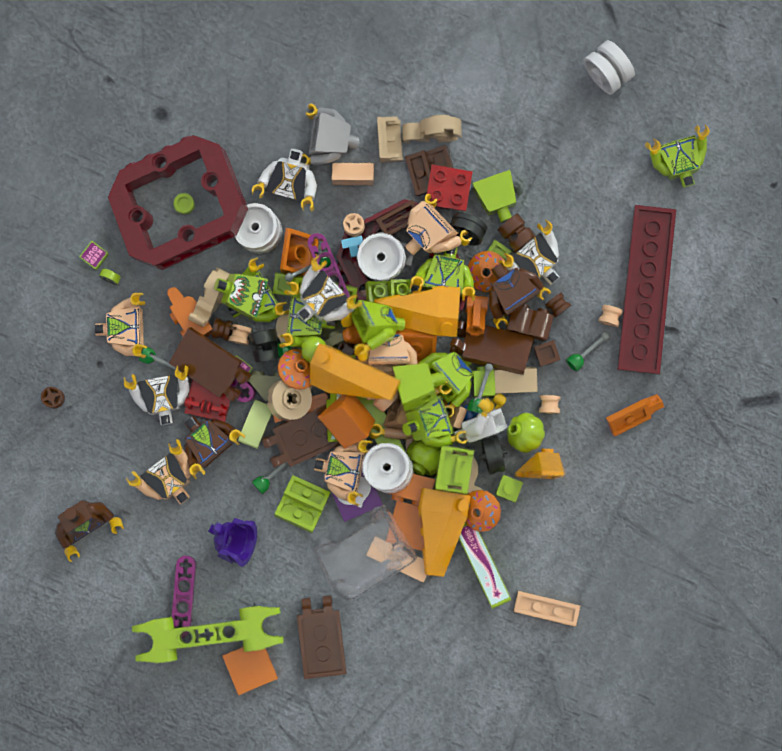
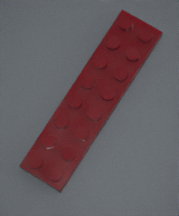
[617,205,677,375]

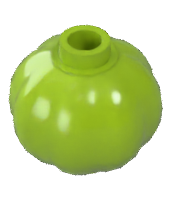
[506,413,545,453]
[406,440,441,476]

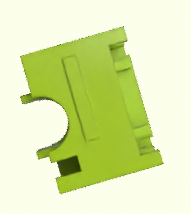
[435,446,474,494]

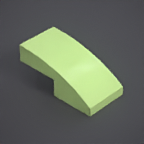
[238,400,272,449]

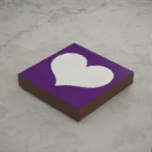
[331,468,383,522]

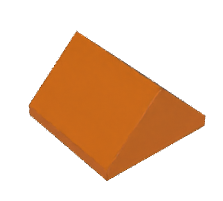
[280,228,319,276]
[318,395,375,449]

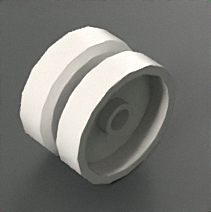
[583,40,635,95]
[235,203,283,254]
[357,233,406,281]
[363,443,413,493]

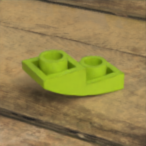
[365,279,412,303]

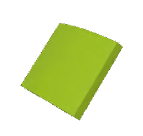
[274,475,331,533]

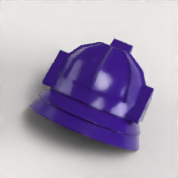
[208,518,257,567]

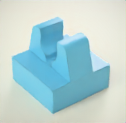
[341,236,363,257]

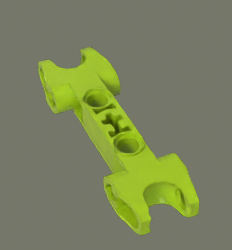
[132,606,284,663]

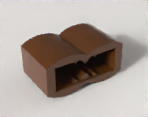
[506,304,554,342]

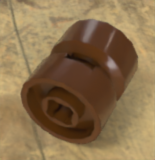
[497,213,536,253]

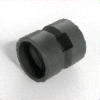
[249,328,279,363]

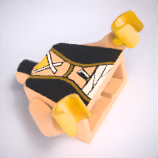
[126,439,191,505]

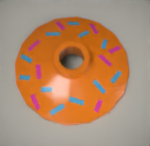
[468,251,508,292]
[277,349,312,390]
[465,490,501,532]

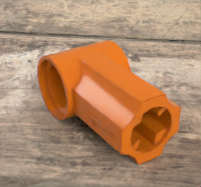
[466,296,488,336]

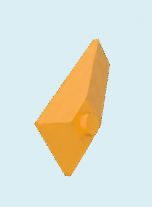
[374,286,460,337]
[310,343,401,400]
[514,448,564,479]
[418,488,471,577]

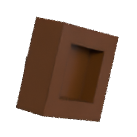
[533,340,561,367]

